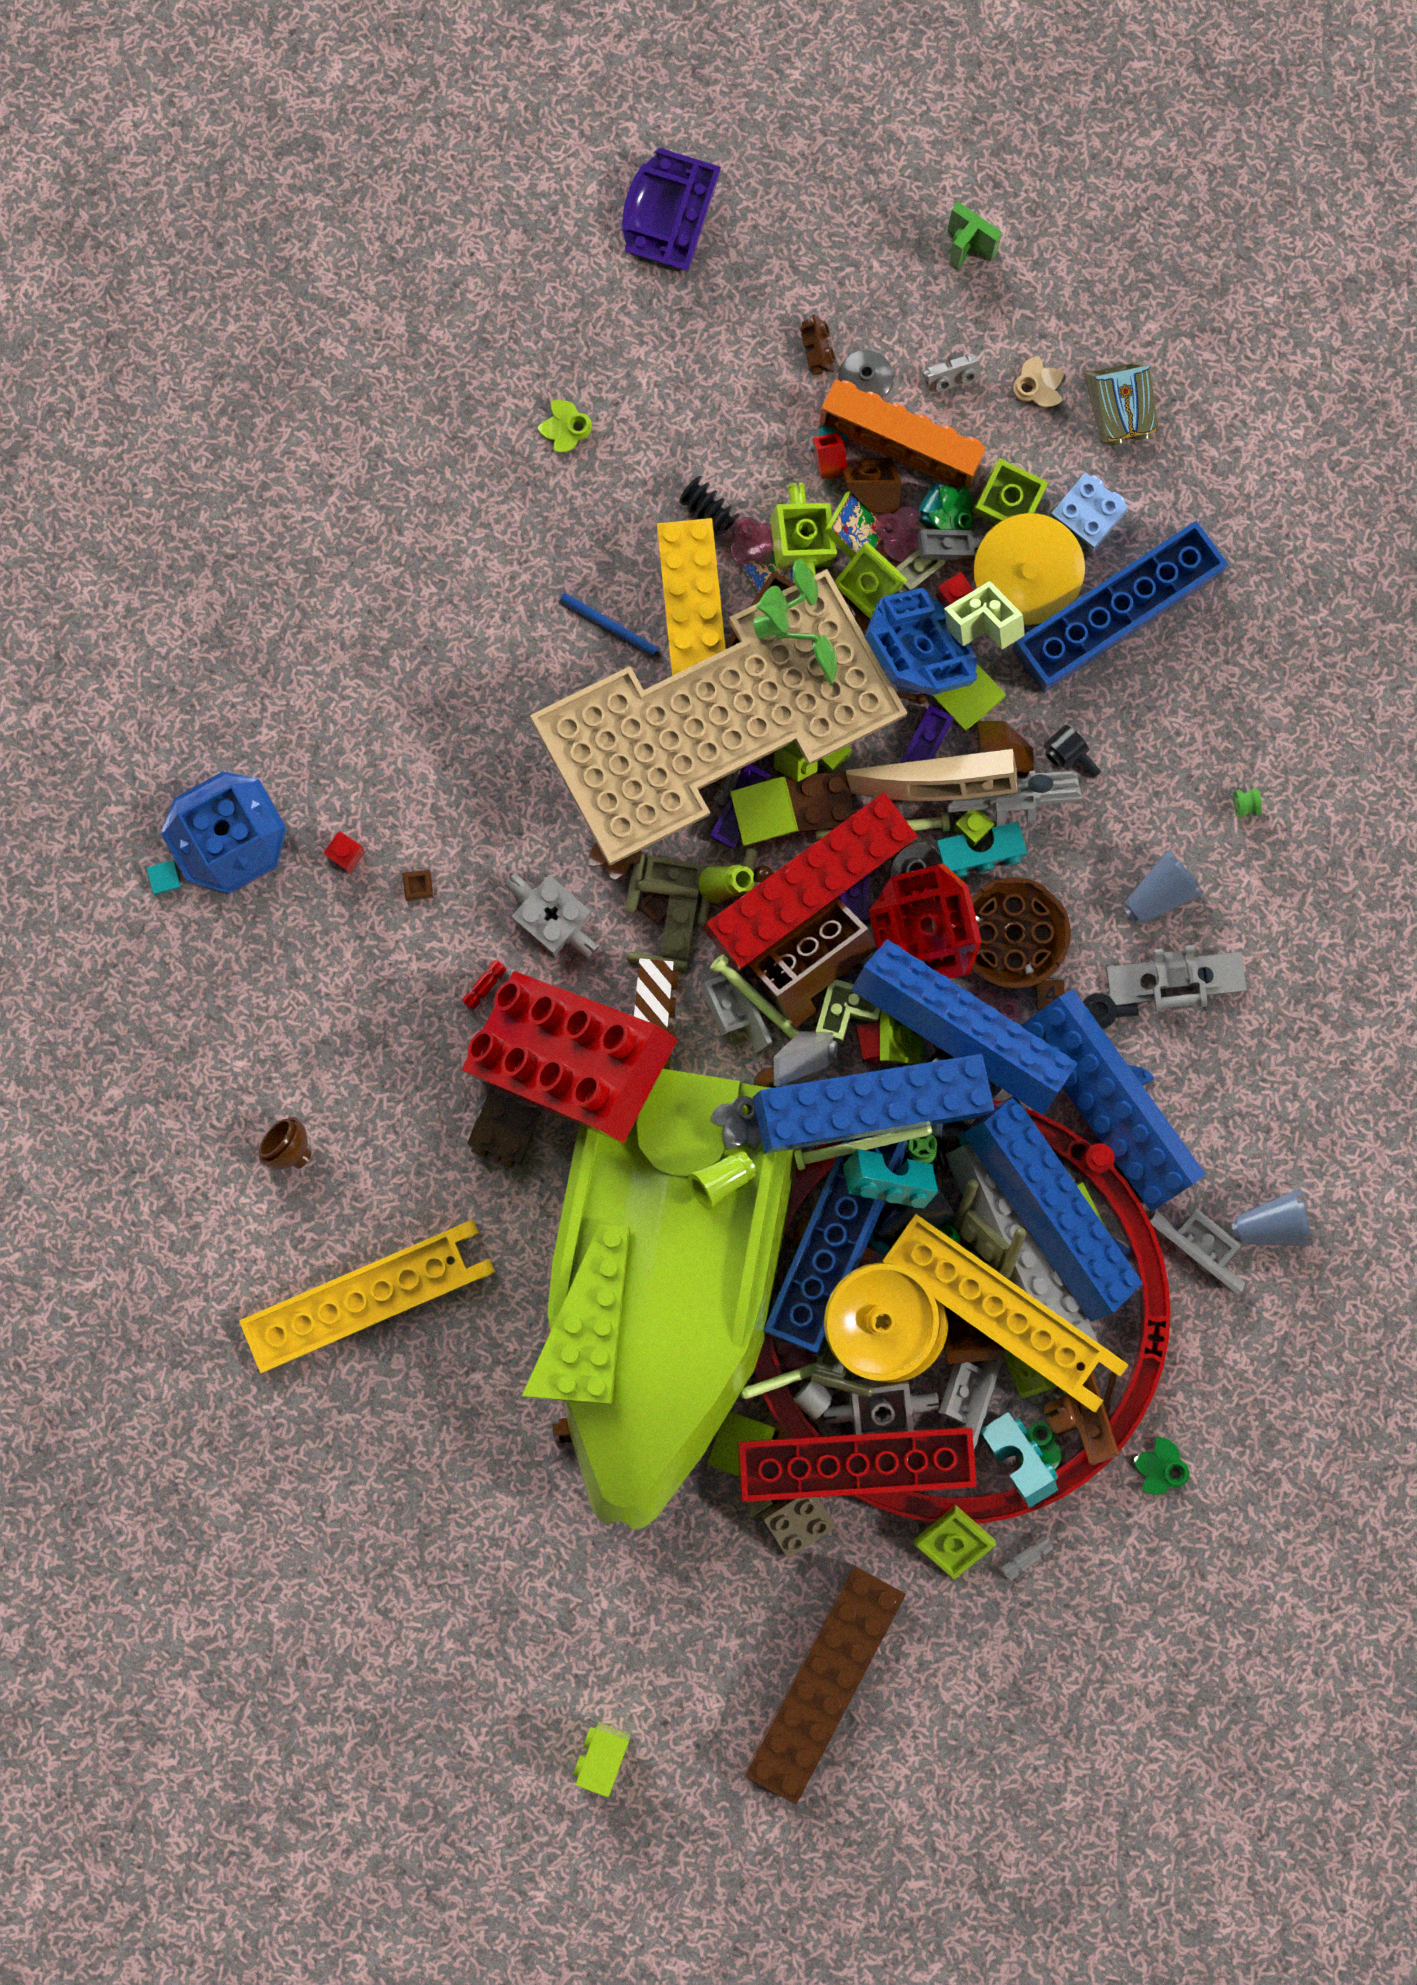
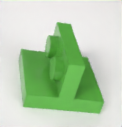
[947,202,1002,270]

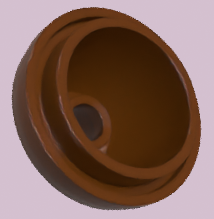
[259,1117,312,1170]

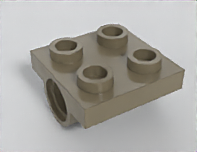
[760,1497,836,1559]

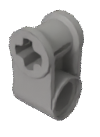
[793,1381,835,1420]

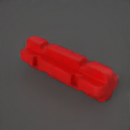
[462,960,506,1010]

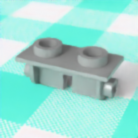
[923,354,981,394]

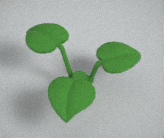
[753,559,837,686]

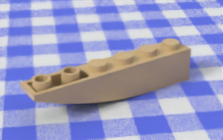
[846,749,1018,801]

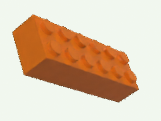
[819,379,986,490]

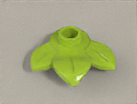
[538,400,592,453]

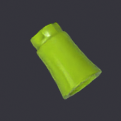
[699,865,755,904]
[688,1151,756,1210]

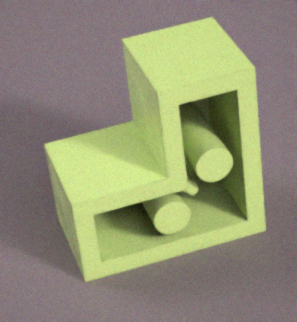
[944,581,1024,649]
[815,980,881,1044]

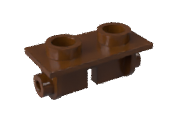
[800,314,836,375]

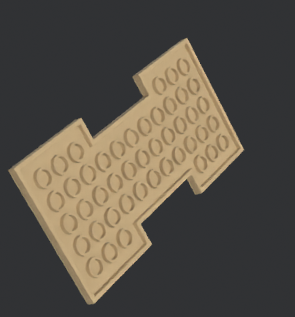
[530,569,907,866]

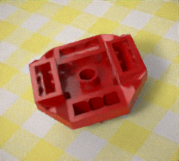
[869,864,982,979]

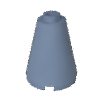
[1124,849,1204,924]
[1232,1189,1313,1246]

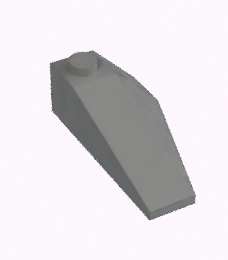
[774,1031,838,1087]

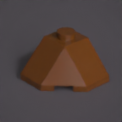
[842,458,902,515]
[977,721,1033,776]

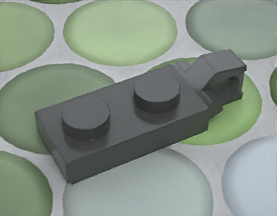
[917,529,983,560]

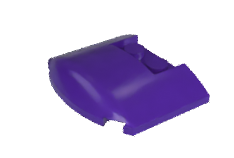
[622,148,721,272]

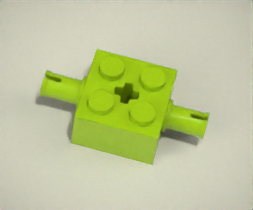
[770,483,837,575]

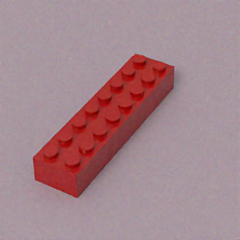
[703,792,918,972]
[737,1427,977,1502]

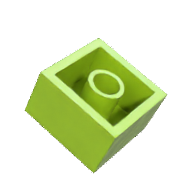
[971,458,1049,525]
[573,1722,631,1798]

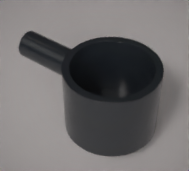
[1044,725,1101,778]
[1083,993,1139,1031]

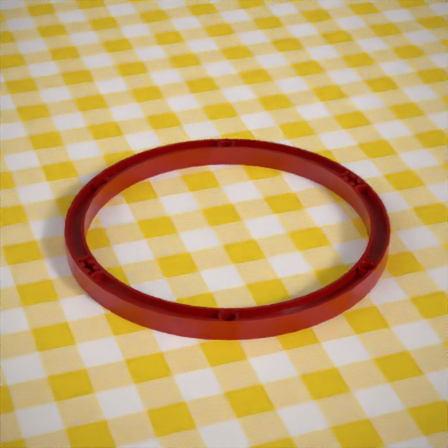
[754,1100,1171,1524]

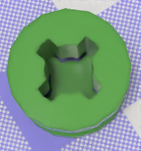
[1233,788,1262,818]
[908,1134,937,1164]

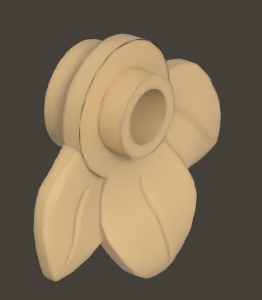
[1013,356,1064,408]

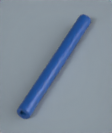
[560,593,659,657]

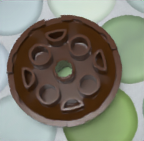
[971,877,1071,989]

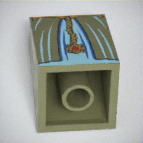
[1084,362,1159,446]

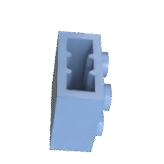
[1050,472,1128,554]

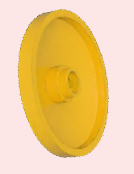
[973,513,1085,625]
[824,1263,939,1381]

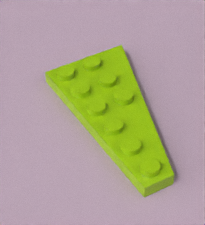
[522,1224,630,1405]

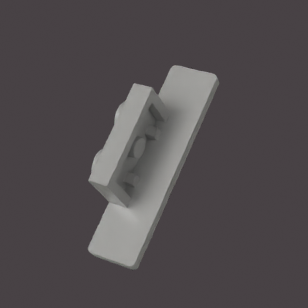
[700,948,772,1052]
[1150,1208,1245,1295]
[938,1349,1006,1449]

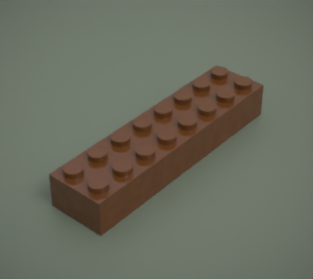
[744,1564,906,1805]

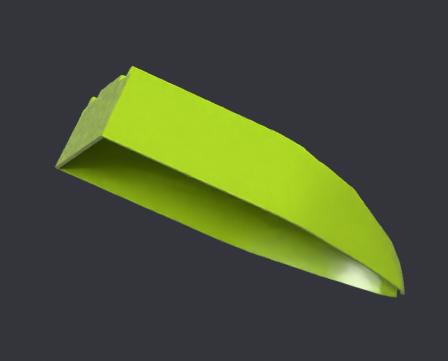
[547,1069,800,1530]

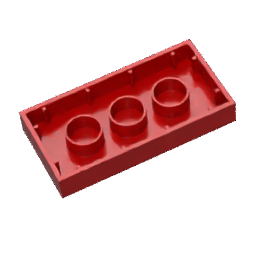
[461,971,678,1144]

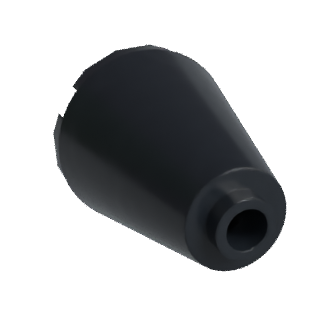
[875,1186,957,1244]

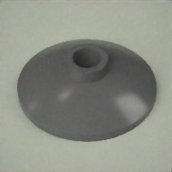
[839,350,893,398]
[889,842,941,877]

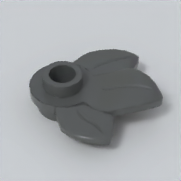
[710,1096,761,1150]

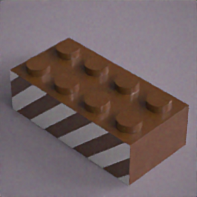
[634,959,679,1070]

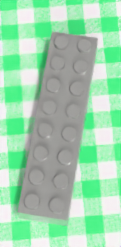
[945,1144,1097,1341]

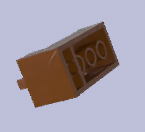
[748,897,878,1028]

